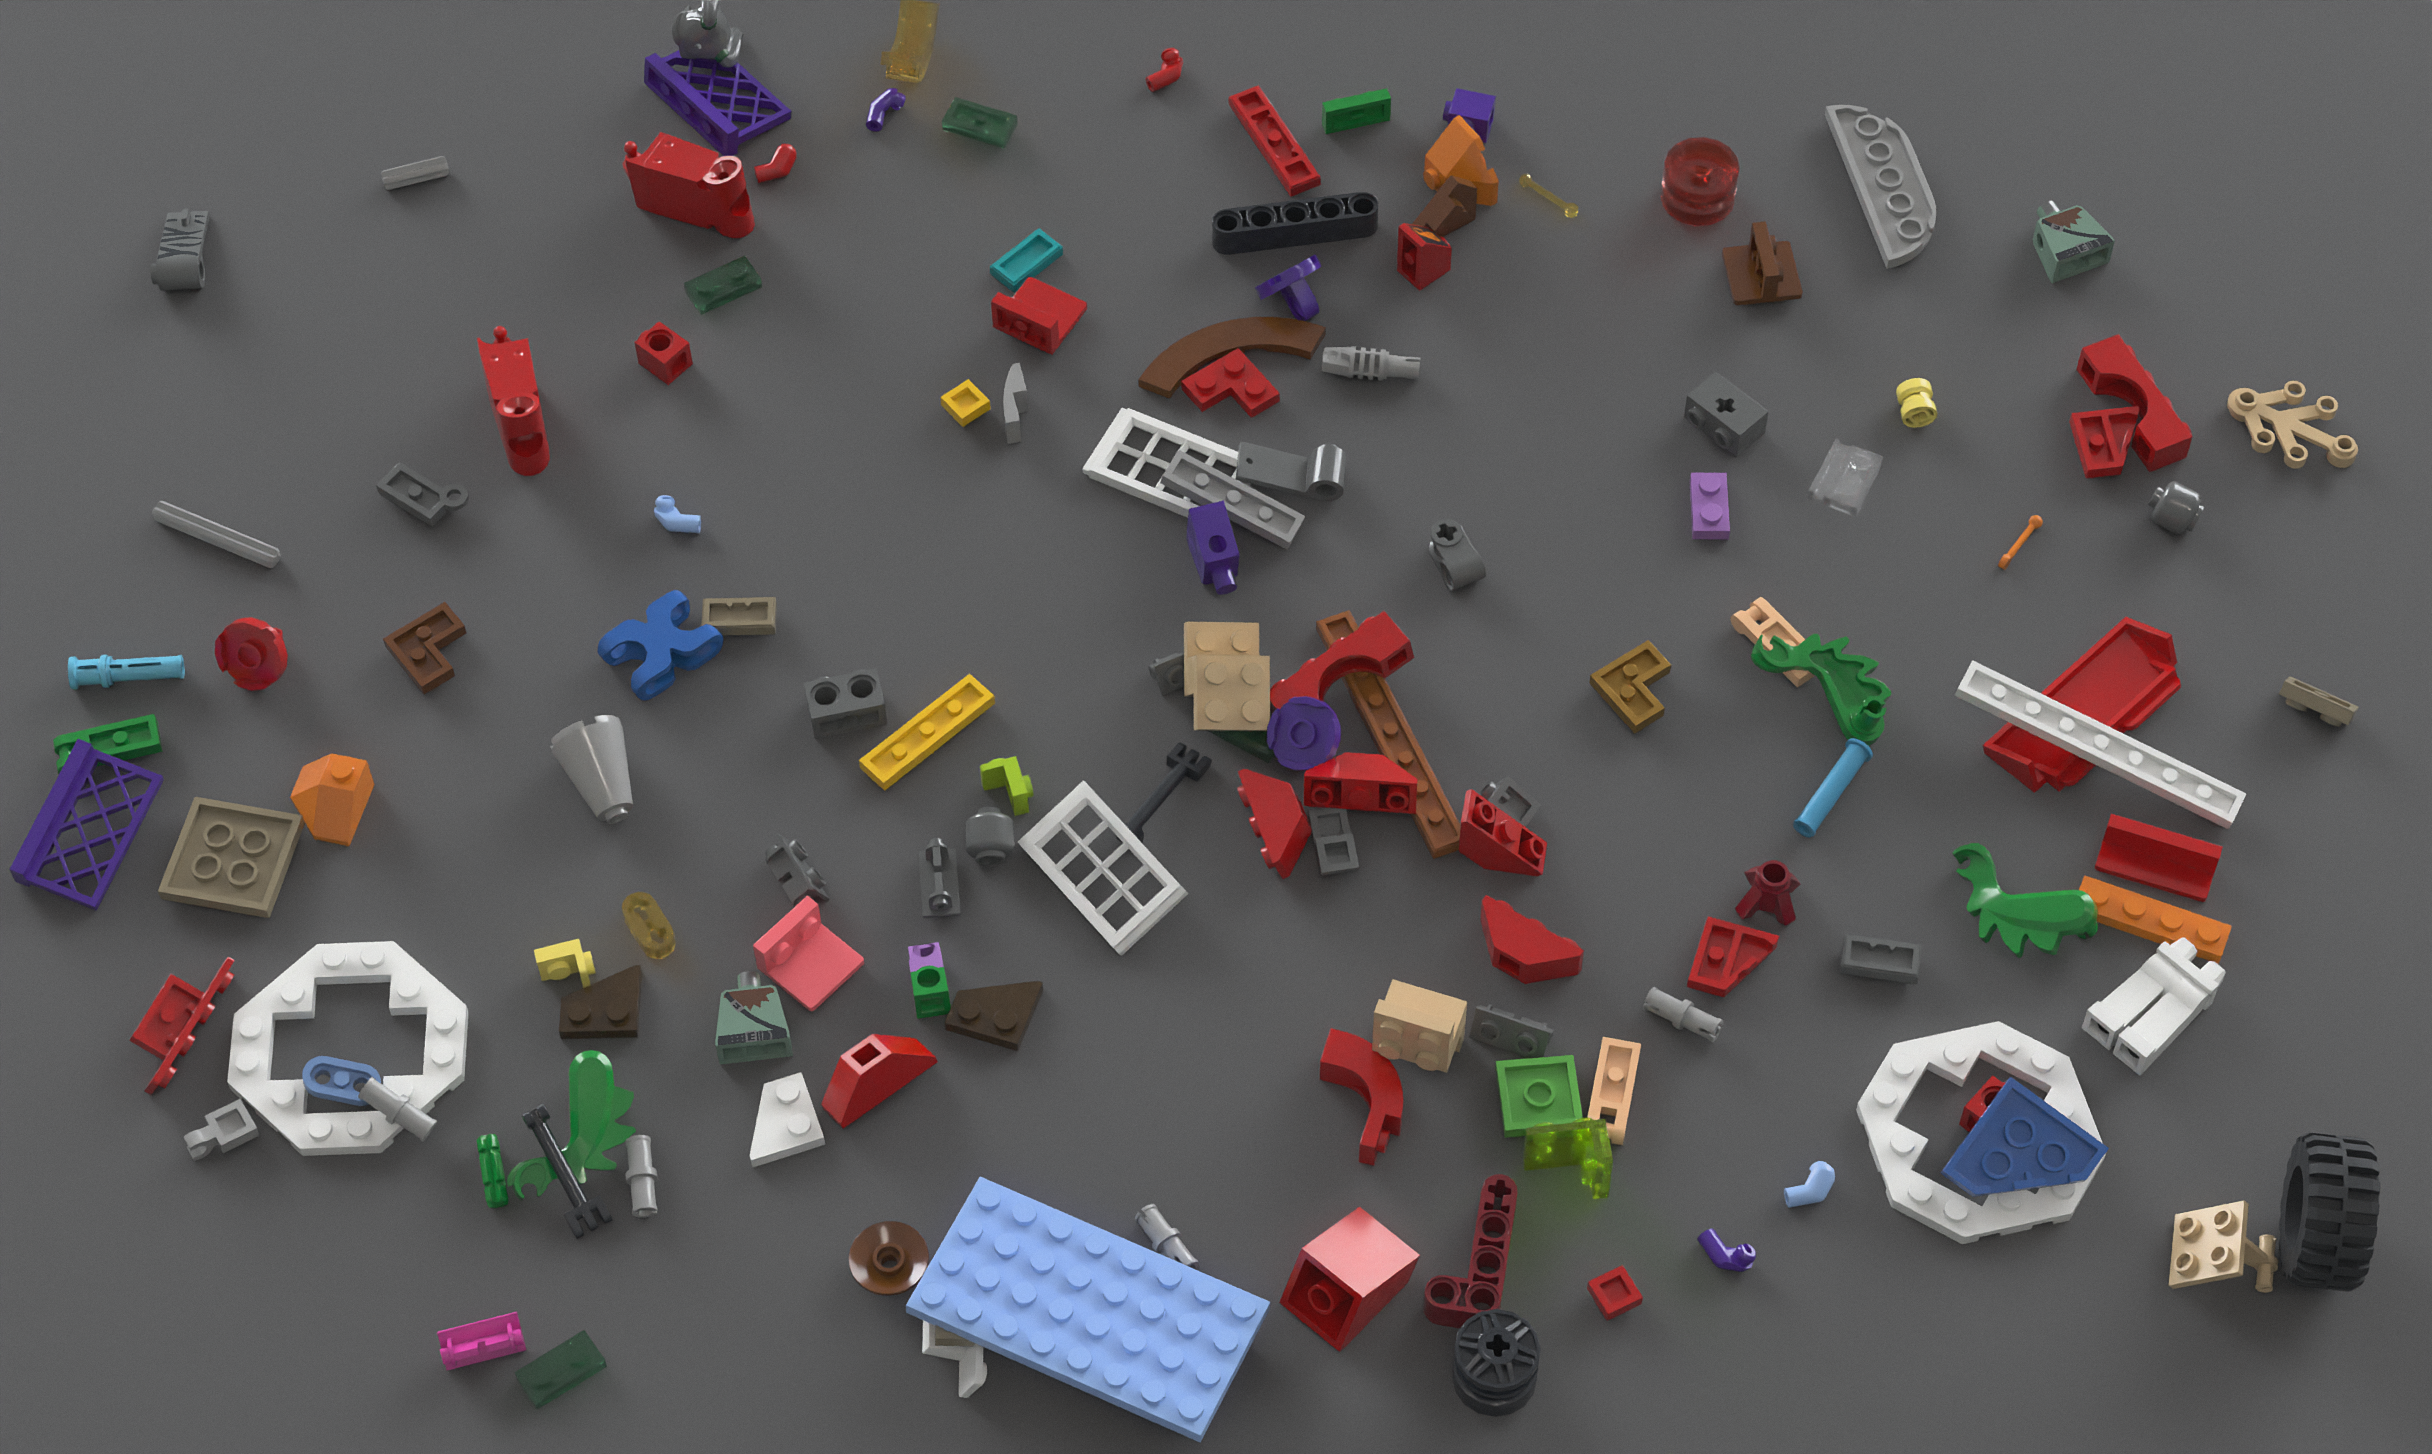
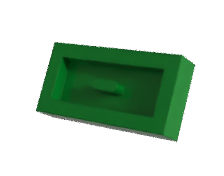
[1322,88,1391,134]

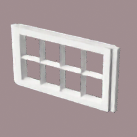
[1082,408,1251,518]
[1018,780,1188,956]

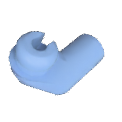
[654,495,701,533]
[1784,1161,1835,1208]

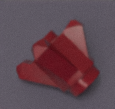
[1735,860,1801,926]

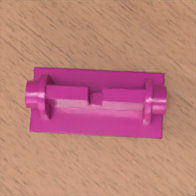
[437,1312,526,1370]

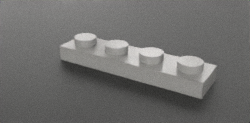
[1160,450,1305,550]

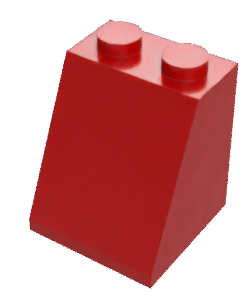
[1279,1207,1420,1352]

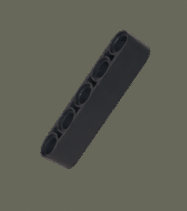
[1212,192,1379,255]

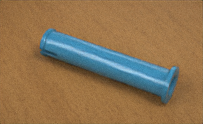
[1793,738,1873,838]

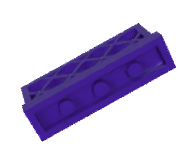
[644,50,792,156]
[9,739,164,911]

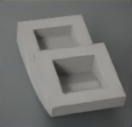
[1003,363,1028,444]

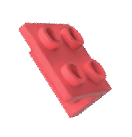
[753,896,864,1011]

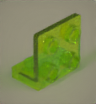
[1523,1117,1613,1199]

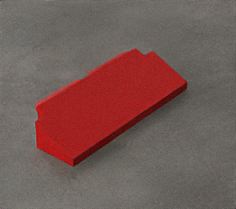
[1982,617,2181,793]

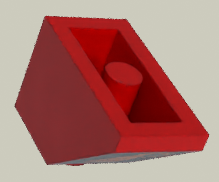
[1397,223,1452,291]

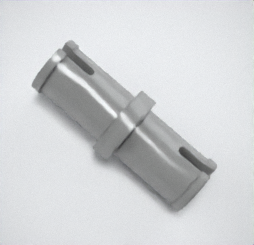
[1643,987,1723,1042]
[358,1077,438,1142]
[625,1135,658,1218]
[1135,1204,1200,1270]

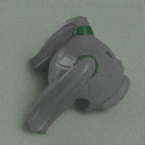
[672,0,744,68]

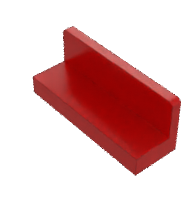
[2095,814,2223,902]

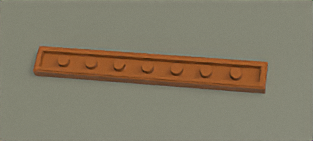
[1316,610,1461,859]

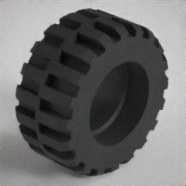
[2279,1132,2380,1292]

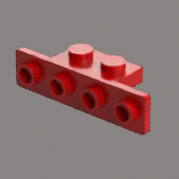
[129,956,235,1095]

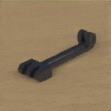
[1117,742,1212,843]
[521,1103,612,1239]

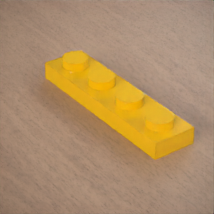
[859,673,995,791]

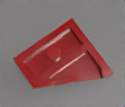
[2069,406,2139,478]
[1687,916,1779,997]

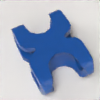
[598,590,723,700]

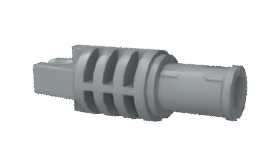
[1322,346,1421,381]

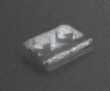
[1807,439,1884,517]

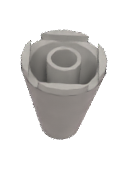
[550,715,633,824]

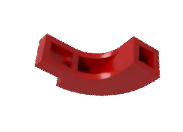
[1320,1028,1403,1166]

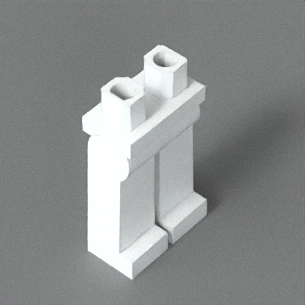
[2082,937,2226,1076]

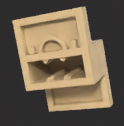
[1184,622,1270,731]
[1372,979,1467,1073]

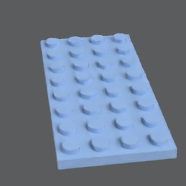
[906,1177,1270,1442]

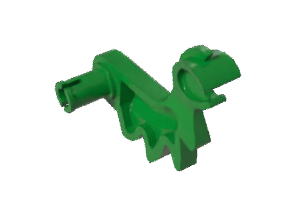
[1751,634,1891,746]
[1952,843,2098,958]
[507,1050,636,1201]

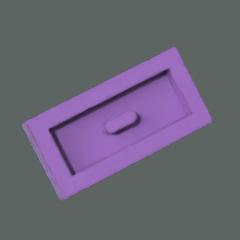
[1690,473,1730,540]

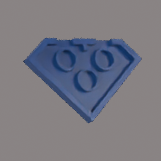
[1940,1077,2109,1197]

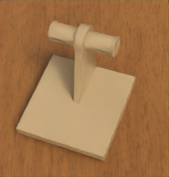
[2169,1201,2278,1293]

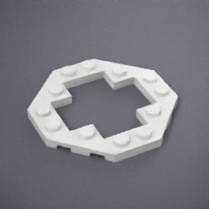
[227,941,468,1156]
[1856,1021,2106,1244]

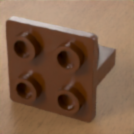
[1722,221,1803,305]

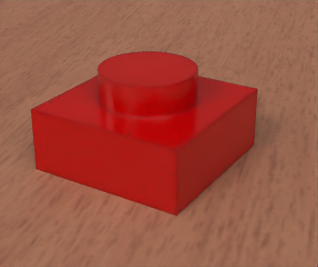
[1587,1265,1643,1321]

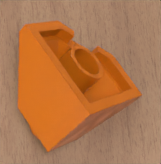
[1423,115,1499,206]
[290,753,375,846]

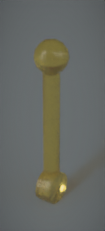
[1519,173,1578,218]

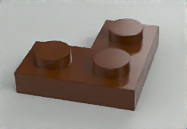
[383,602,467,695]

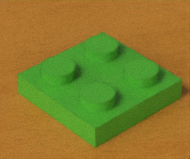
[1495,1055,1584,1138]

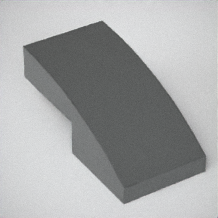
[1308,808,1359,876]

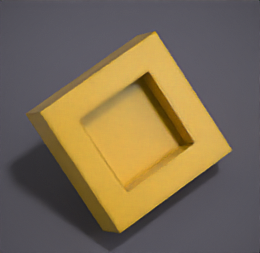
[941,379,991,427]

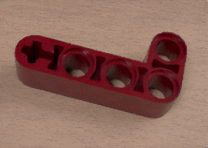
[1423,1174,1518,1328]

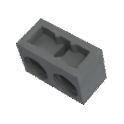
[804,668,887,739]

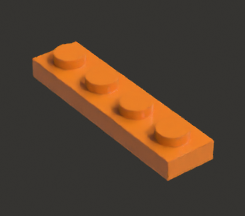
[2079,875,2232,964]

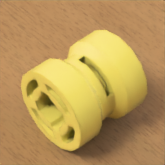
[1896,378,1938,428]

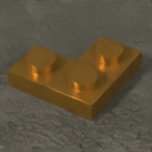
[1589,640,1671,734]

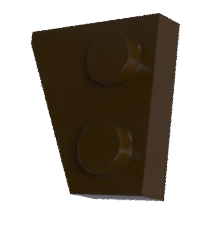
[559,965,642,1039]
[945,981,1043,1051]

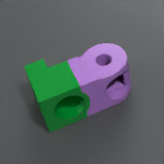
[908,942,951,1019]

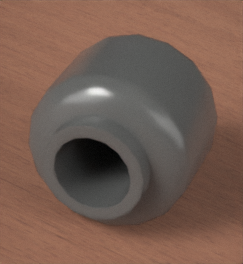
[2148,481,2205,535]
[965,807,1015,865]

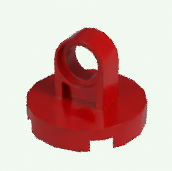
[214,617,288,691]

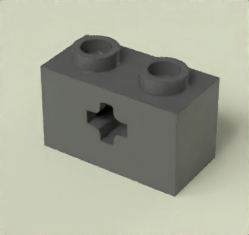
[1684,371,1769,457]

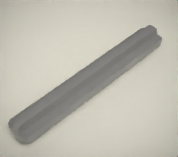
[152,501,281,568]

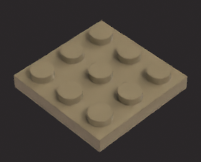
[158,797,305,918]

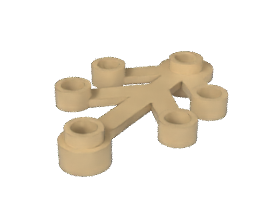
[2227,381,2358,469]

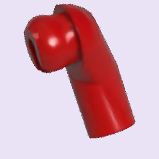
[754,144,797,183]

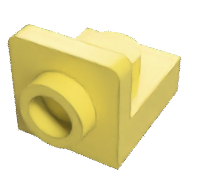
[534,939,596,988]

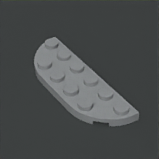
[1825,105,1936,269]

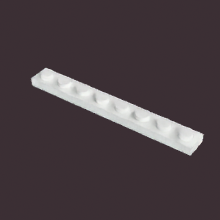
[1955,660,2246,830]

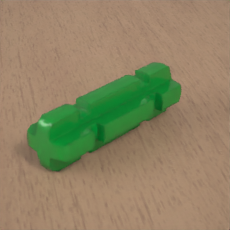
[477,1134,509,1209]

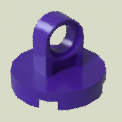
[1255,254,1322,321]
[1267,696,1341,771]

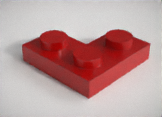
[1181,348,1280,418]

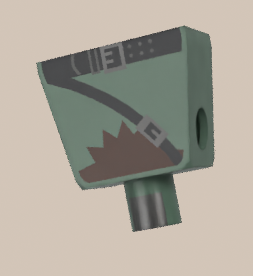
[2033,201,2115,283]
[715,971,793,1064]

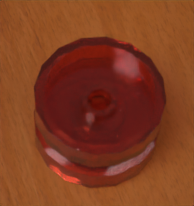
[1660,137,1740,226]

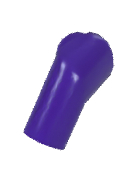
[866,88,906,132]
[1697,1228,1756,1272]

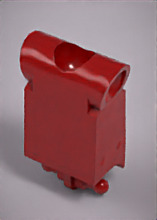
[623,132,755,238]
[477,326,550,476]

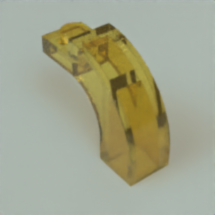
[880,0,940,83]

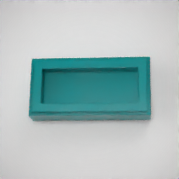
[989,228,1063,293]

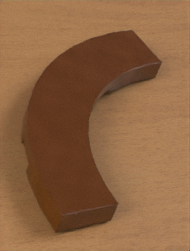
[1138,317,1326,399]

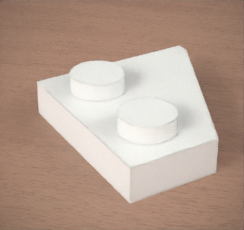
[750,1072,825,1167]

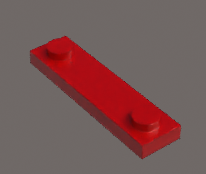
[1229,85,1321,197]

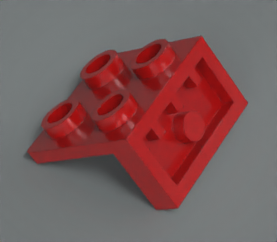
[991,277,1087,355]

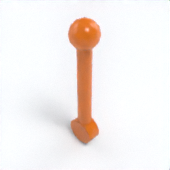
[1998,515,2043,570]

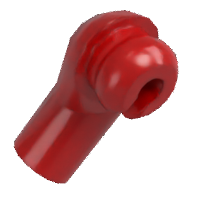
[1145,48,1183,92]

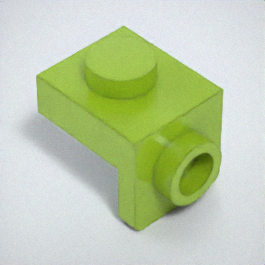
[980,756,1034,816]

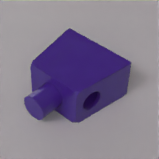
[1186,500,1239,595]

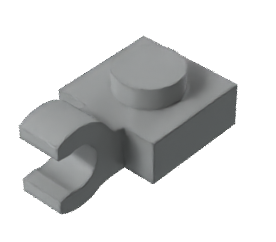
[184,1099,259,1161]

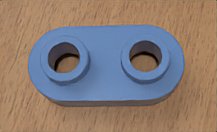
[302,1056,381,1106]

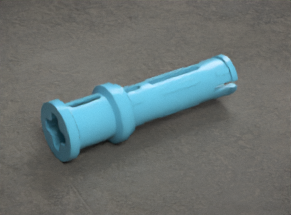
[68,655,185,690]

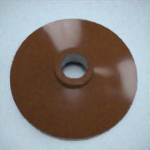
[849,1221,929,1296]

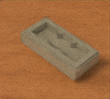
[701,597,777,635]

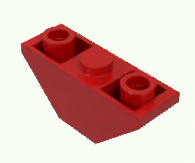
[1303,752,1418,814]
[1237,769,1312,879]
[1459,789,1547,876]
[1480,895,1584,984]
[821,1034,938,1129]

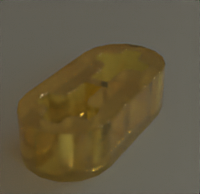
[622,892,676,959]

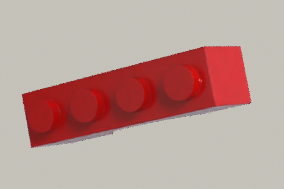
[2076,334,2193,472]
[1270,611,1414,713]

